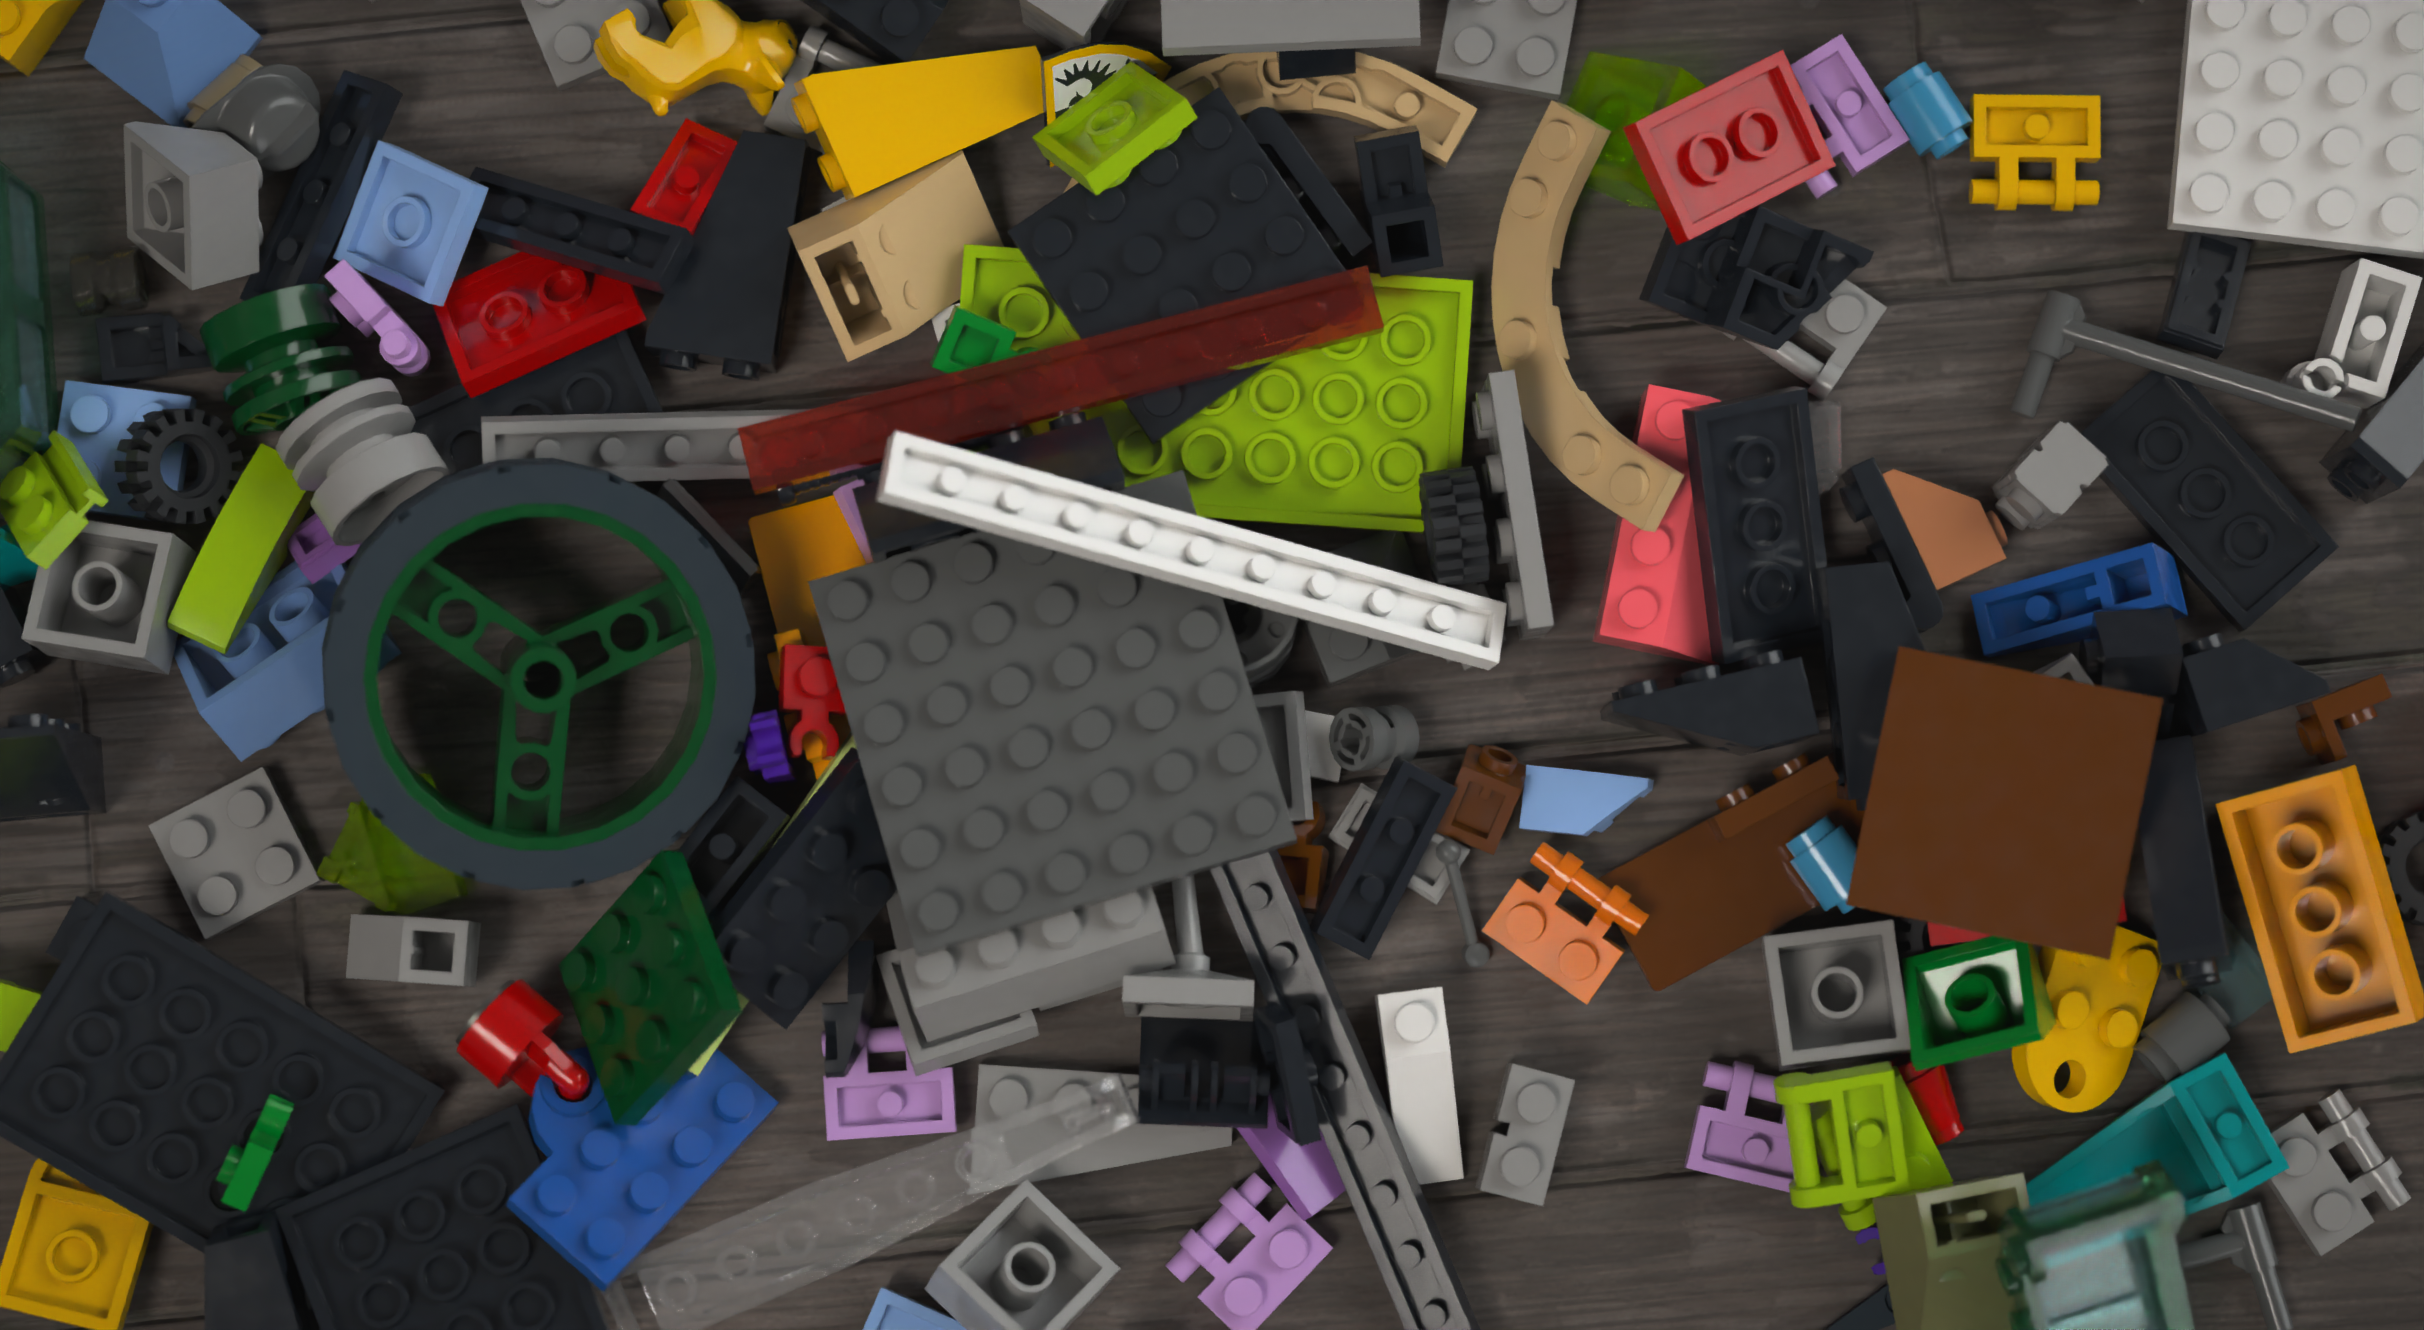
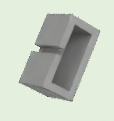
[1475,1063,1575,1206]

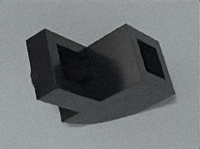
[1353,125,1444,277]

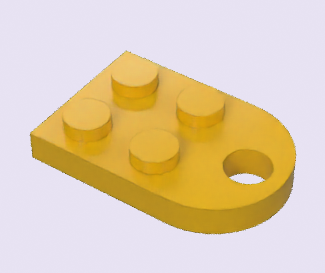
[2011,925,2161,1113]
[0,1158,154,1330]

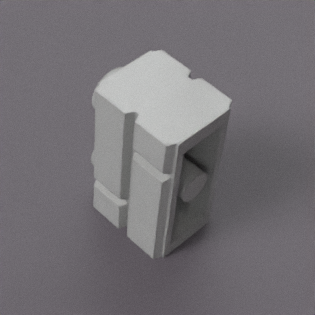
[1992,421,2108,530]

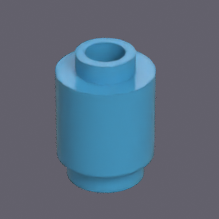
[1883,61,1973,160]
[1785,815,1858,914]

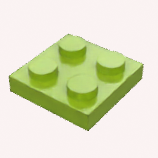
[1032,61,1198,196]

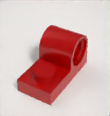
[630,118,738,237]

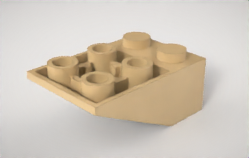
[787,150,1004,362]

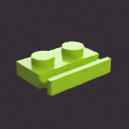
[0,430,109,570]

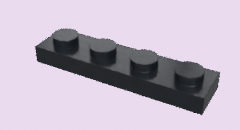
[239,70,403,301]
[469,167,696,295]

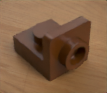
[2296,673,2392,765]
[1435,744,1526,855]

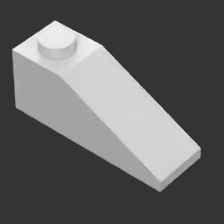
[1375,987,1464,1185]

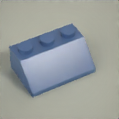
[174,561,401,762]

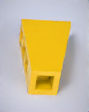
[791,46,1044,201]

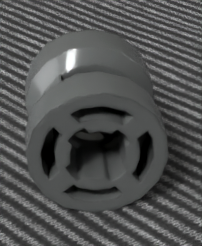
[1329,705,1420,771]

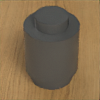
[2132,992,2231,1084]

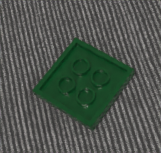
[558,850,743,1126]

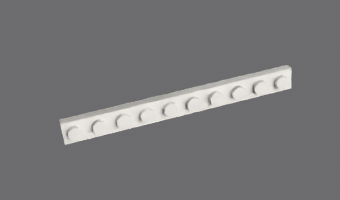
[877,431,1507,670]

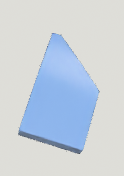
[1519,765,1654,836]

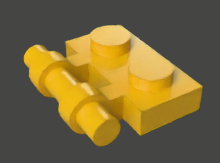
[1969,94,2101,211]

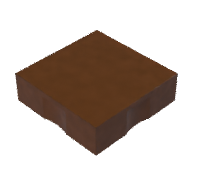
[1846,646,2163,960]

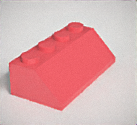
[1593,384,1721,666]

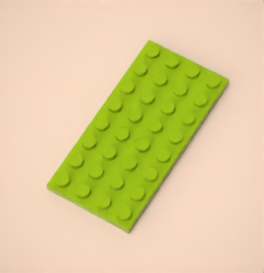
[953,244,1473,534]

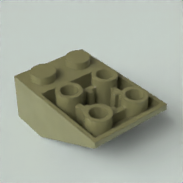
[1872,1173,2036,1330]

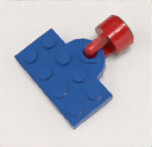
[456,979,779,1292]

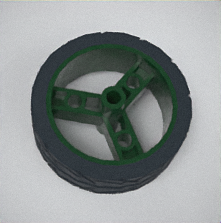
[322,458,756,890]

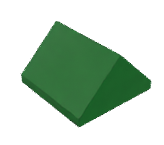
[1902,936,2056,1071]

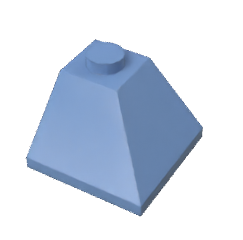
[84,0,263,128]

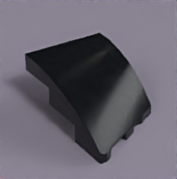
[1639,206,1874,350]

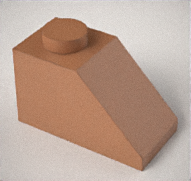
[1882,469,2008,592]

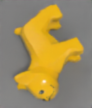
[593,0,799,117]

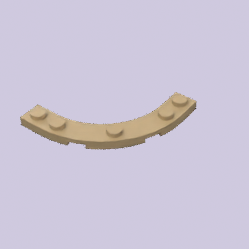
[1063,52,1478,193]
[1491,100,1684,532]

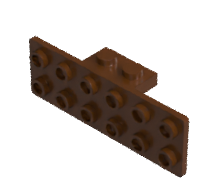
[1597,752,1865,991]

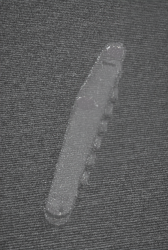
[591,1073,1140,1330]

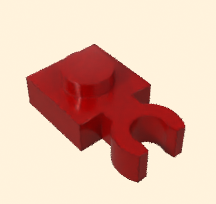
[779,644,846,760]

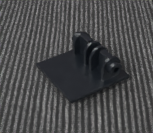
[1137,1017,1270,1129]

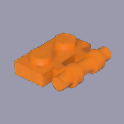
[1482,842,1650,1005]

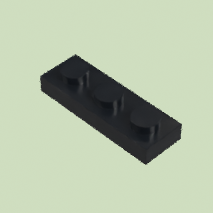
[1309,756,1457,960]

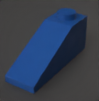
[1970,542,2188,657]

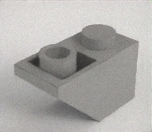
[346,914,481,987]

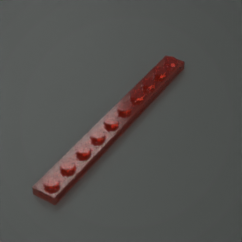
[738,266,1384,495]

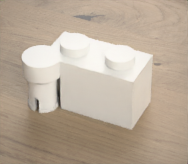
[2280,258,2422,409]

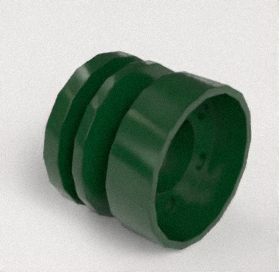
[199,283,363,435]

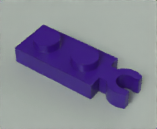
[743,710,798,787]

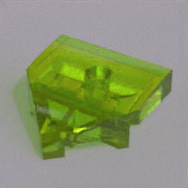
[316,773,469,915]

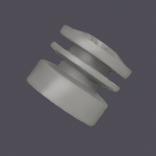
[275,378,450,546]

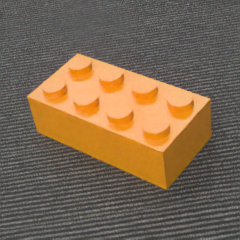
[2215,764,2424,1054]

